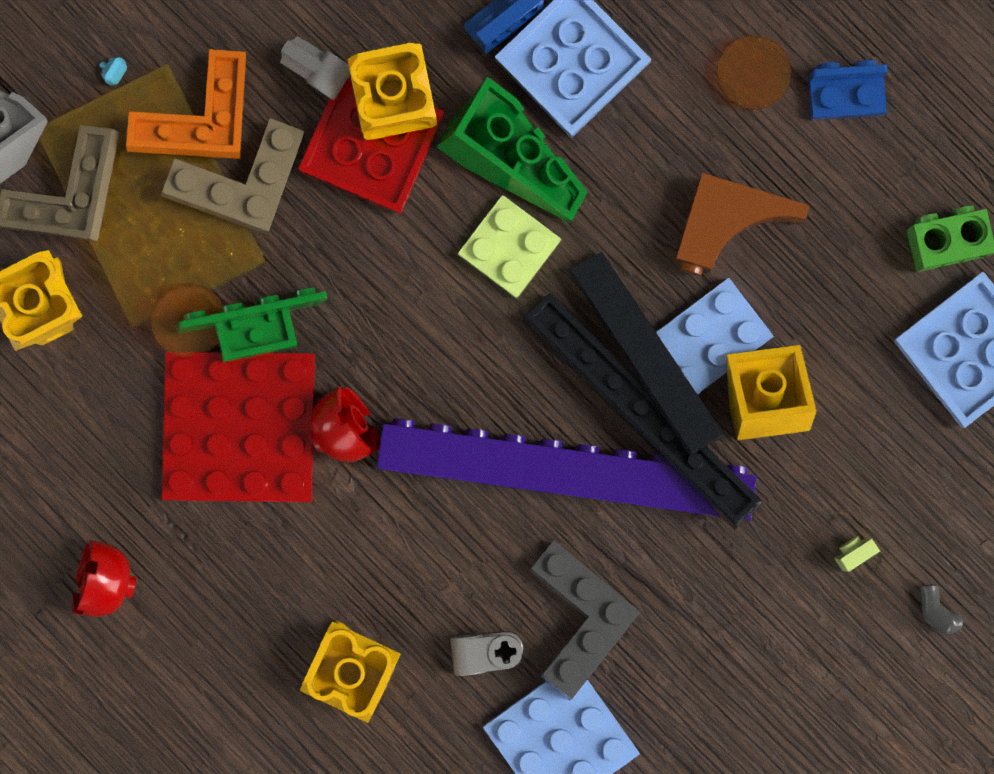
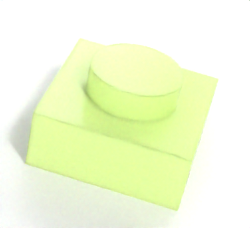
[834,536,880,572]

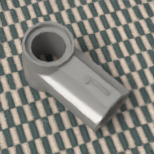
[280,36,350,101]

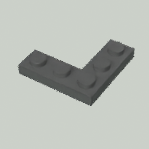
[529,540,640,701]

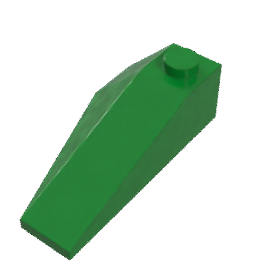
[436,77,587,223]

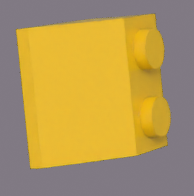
[726,345,817,441]

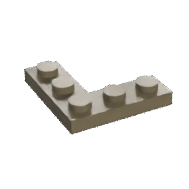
[161,118,305,235]
[0,125,120,242]

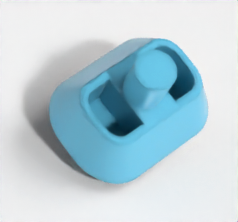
[100,57,127,86]

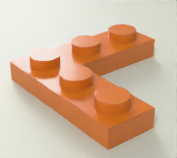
[126,49,246,159]

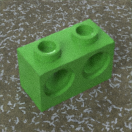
[906,205,994,273]

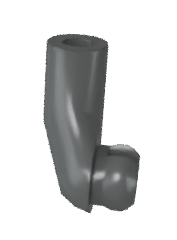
[920,585,963,635]

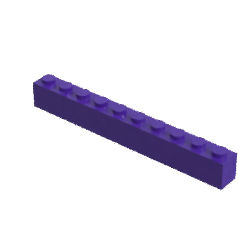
[377,418,757,521]

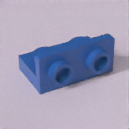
[464,0,544,55]
[808,60,888,120]

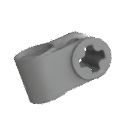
[450,632,523,676]

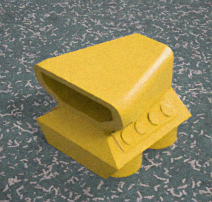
[347,43,437,140]
[0,250,82,351]
[300,620,401,723]

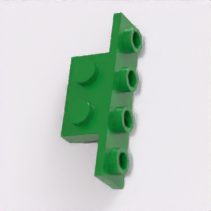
[176,288,328,363]

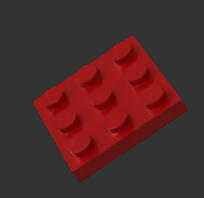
[298,75,445,215]

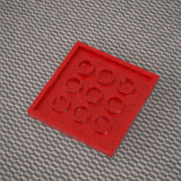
[162,351,316,502]

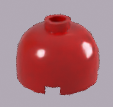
[310,386,381,463]
[71,540,136,617]

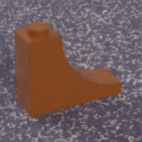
[673,173,810,276]

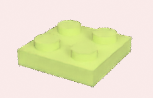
[458,195,561,299]

